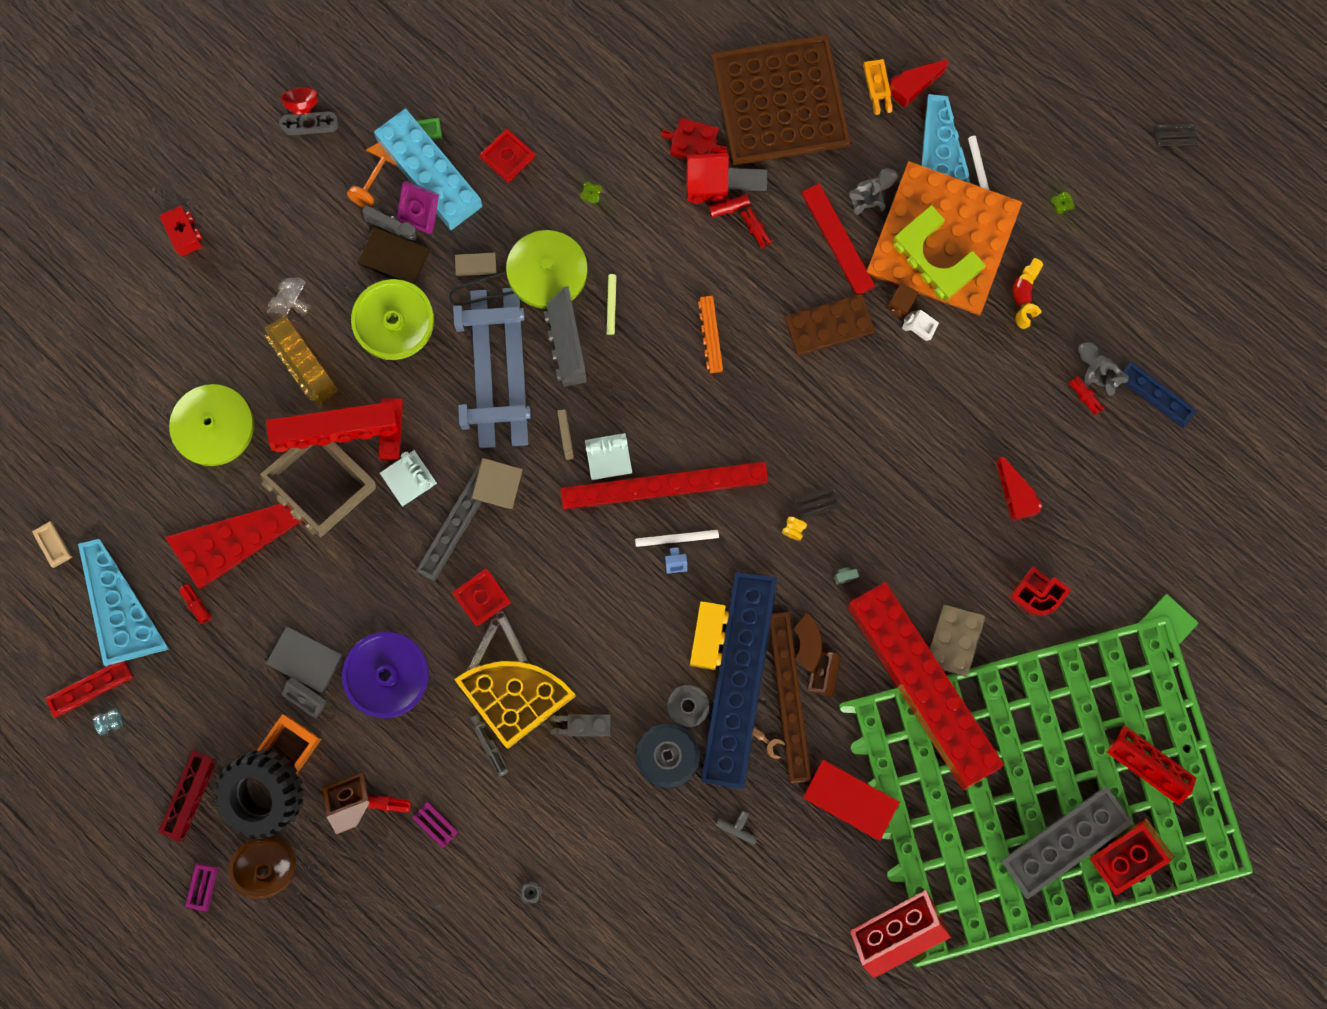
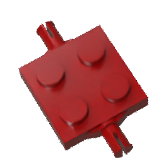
[661,118,728,160]

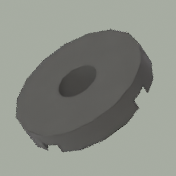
[667,685,709,727]

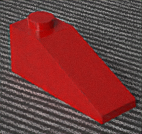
[889,60,949,108]
[996,457,1042,521]

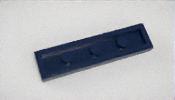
[1123,361,1197,428]

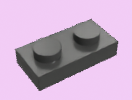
[282,677,326,719]

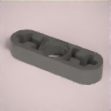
[279,111,339,135]

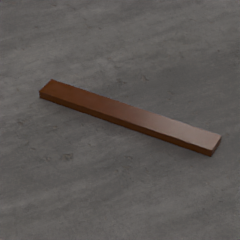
[770,611,812,784]

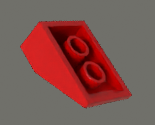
[686,153,729,204]
[1089,818,1174,895]

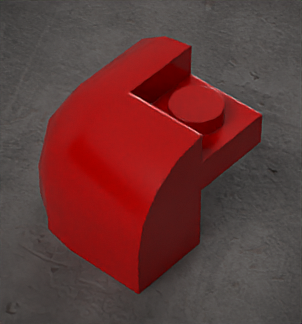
[1009,567,1071,616]

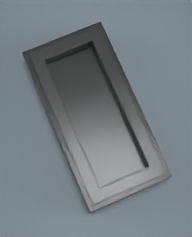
[728,168,767,191]

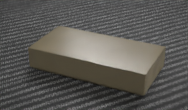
[455,253,497,276]

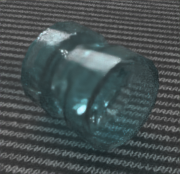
[93,708,123,735]

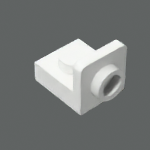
[902,310,939,341]

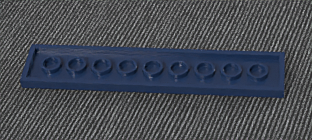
[701,572,778,789]

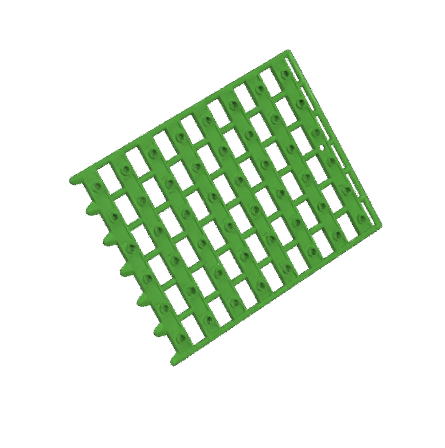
[839,616,1253,967]

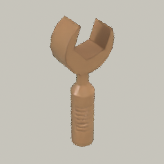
[753,726,785,759]

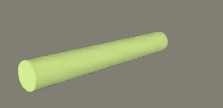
[607,274,616,335]

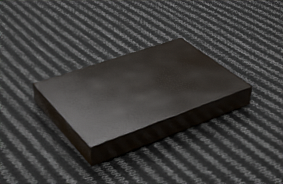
[357,227,430,285]

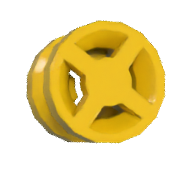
[782,517,807,541]

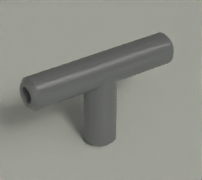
[716,811,757,845]

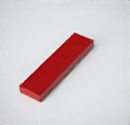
[45,661,134,718]

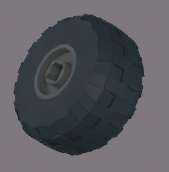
[635,723,700,789]

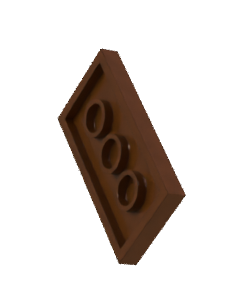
[785,294,875,356]

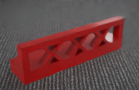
[1107,726,1197,805]

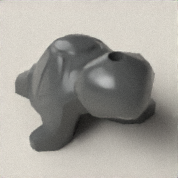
[849,168,899,215]
[1078,342,1129,395]

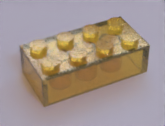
[265,315,339,405]

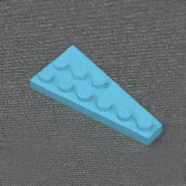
[921,94,970,183]
[78,539,169,666]

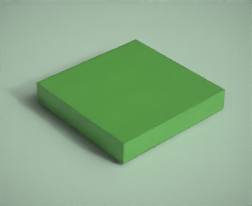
[1139,594,1198,654]

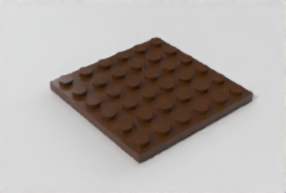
[712,35,850,166]

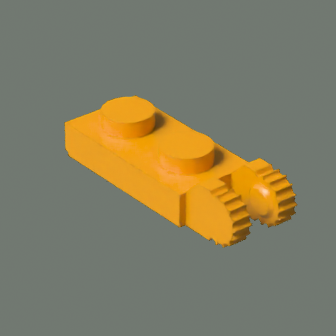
[863,59,892,115]

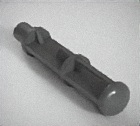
[470,714,509,776]

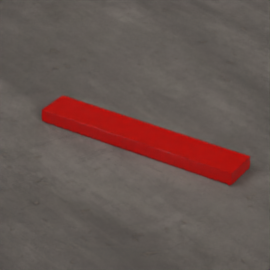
[801,183,875,295]

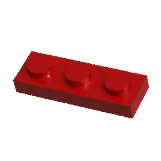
[379,398,403,460]

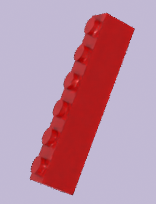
[266,402,398,452]

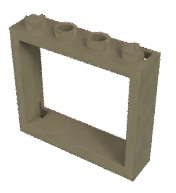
[260,442,376,538]

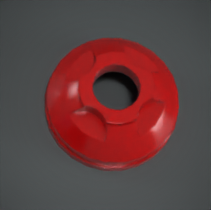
[281,88,318,115]

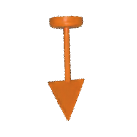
[347,143,397,208]

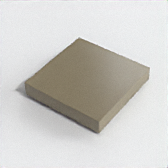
[557,409,574,460]
[471,458,523,509]

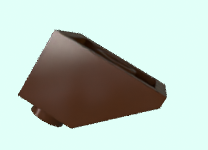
[323,772,369,834]

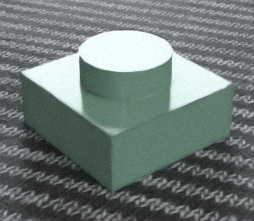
[834,567,859,585]

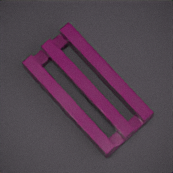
[413,802,459,848]
[185,863,219,912]

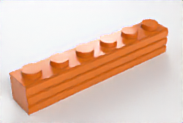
[698,296,723,373]

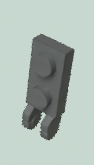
[362,205,417,242]
[551,714,611,737]

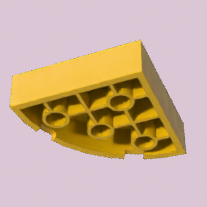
[454,661,576,749]

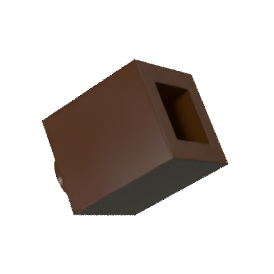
[887,283,919,319]

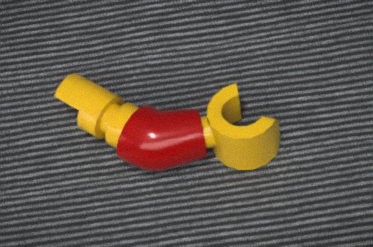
[1012,258,1043,329]

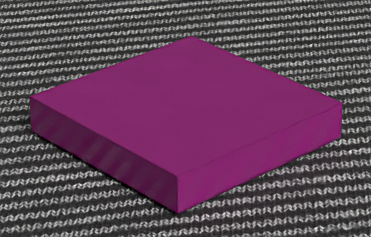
[397,181,439,234]

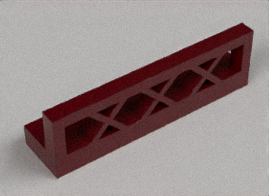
[158,750,218,842]

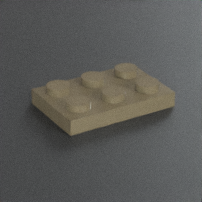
[930,605,985,677]

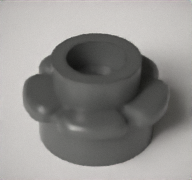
[521,882,542,904]

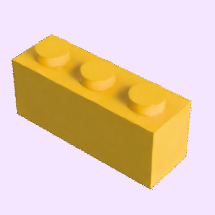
[690,601,729,670]

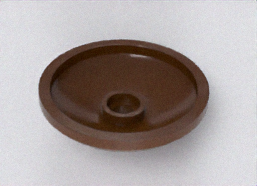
[228,837,296,899]

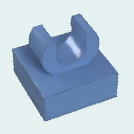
[665,548,687,574]

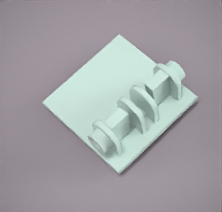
[585,433,632,480]
[380,450,437,507]

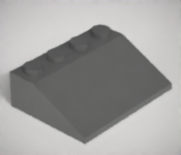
[544,286,587,387]

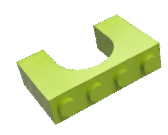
[892,205,986,301]

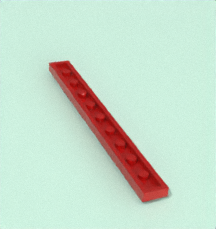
[560,462,768,510]

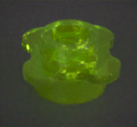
[580,182,603,203]
[1051,192,1075,214]

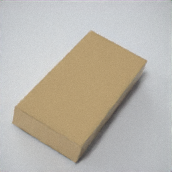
[32,521,72,568]

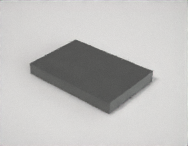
[266,626,343,693]

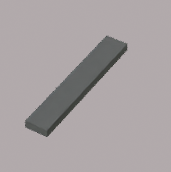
[416,464,482,582]

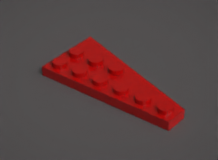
[165,500,302,589]

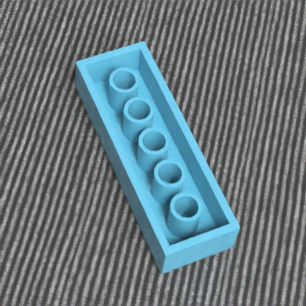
[374,108,482,230]

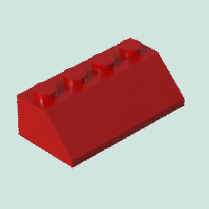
[850,890,951,978]

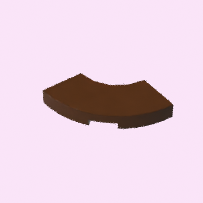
[794,613,822,673]

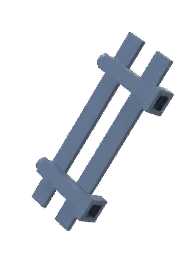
[453,288,531,449]

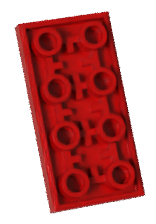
[803,760,900,841]

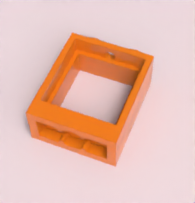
[257,714,322,774]

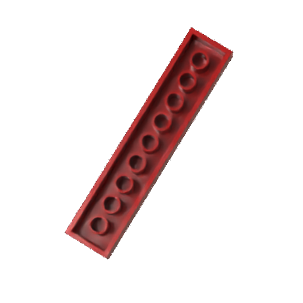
[848,582,1004,791]

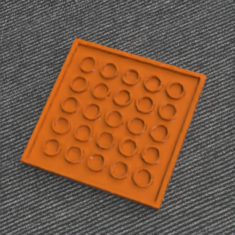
[867,161,1022,315]

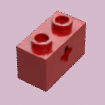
[159,206,203,257]

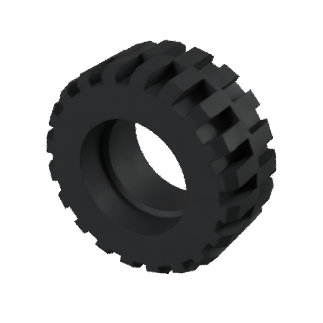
[214,750,304,839]

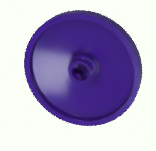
[342,632,429,718]

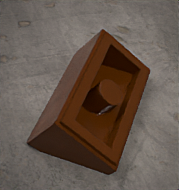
[807,651,840,697]

